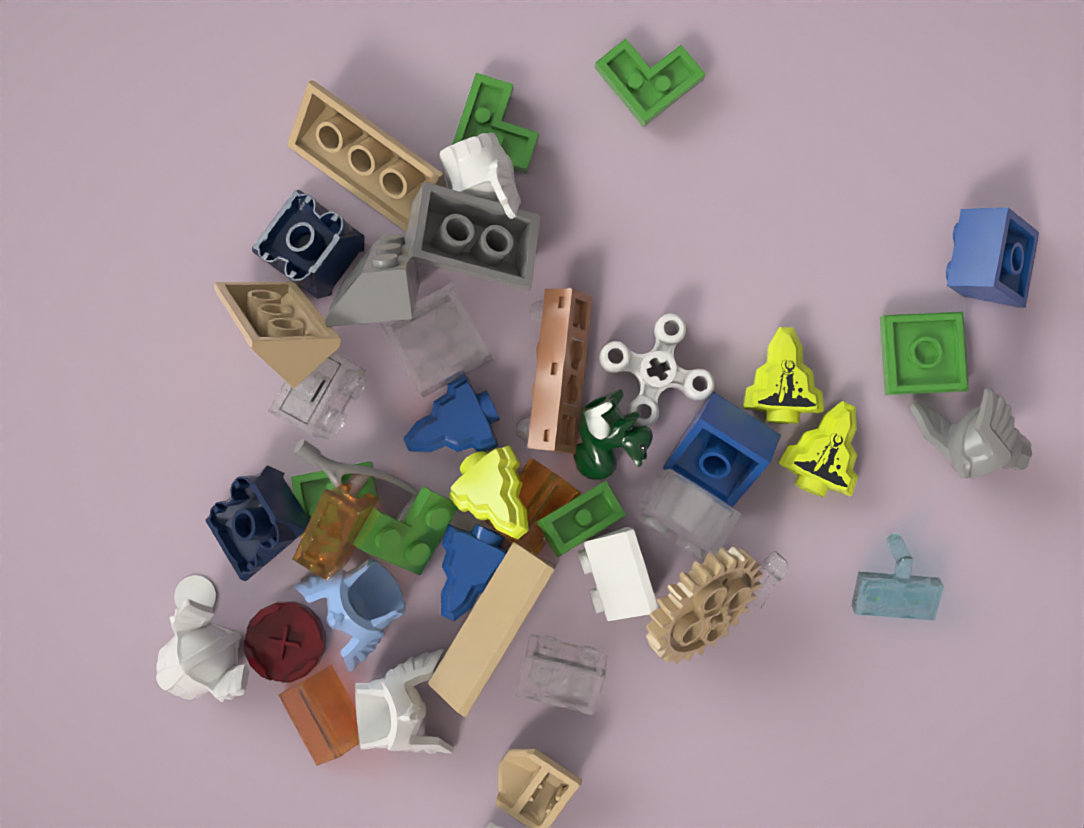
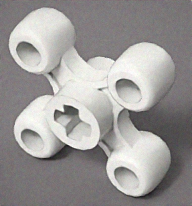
[599,313,715,427]

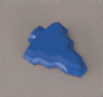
[403,374,500,452]
[441,523,508,621]

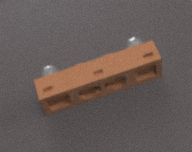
[516,288,593,454]

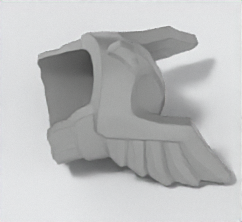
[910,388,1032,479]

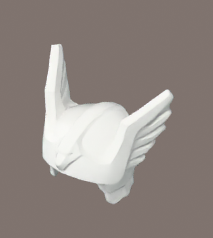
[440,133,521,219]
[156,599,250,702]
[355,648,453,754]

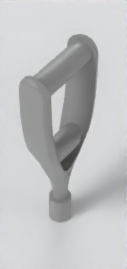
[294,439,420,524]

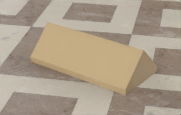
[287,80,448,232]
[214,282,341,389]
[428,542,556,718]

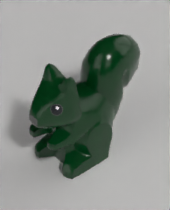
[573,389,653,480]

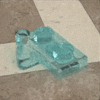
[851,533,944,620]

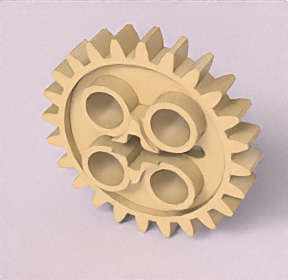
[645,546,763,664]

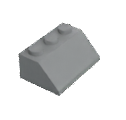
[406,182,540,291]
[325,234,420,327]

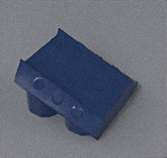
[252,190,365,299]
[205,465,313,581]

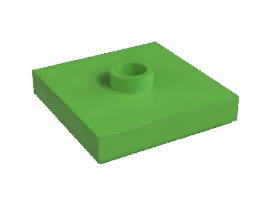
[880,312,969,395]

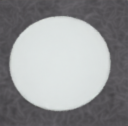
[174,575,216,608]

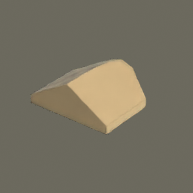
[496,749,582,828]

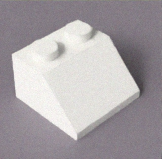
[577,526,659,621]

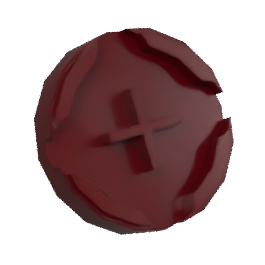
[244,601,326,683]

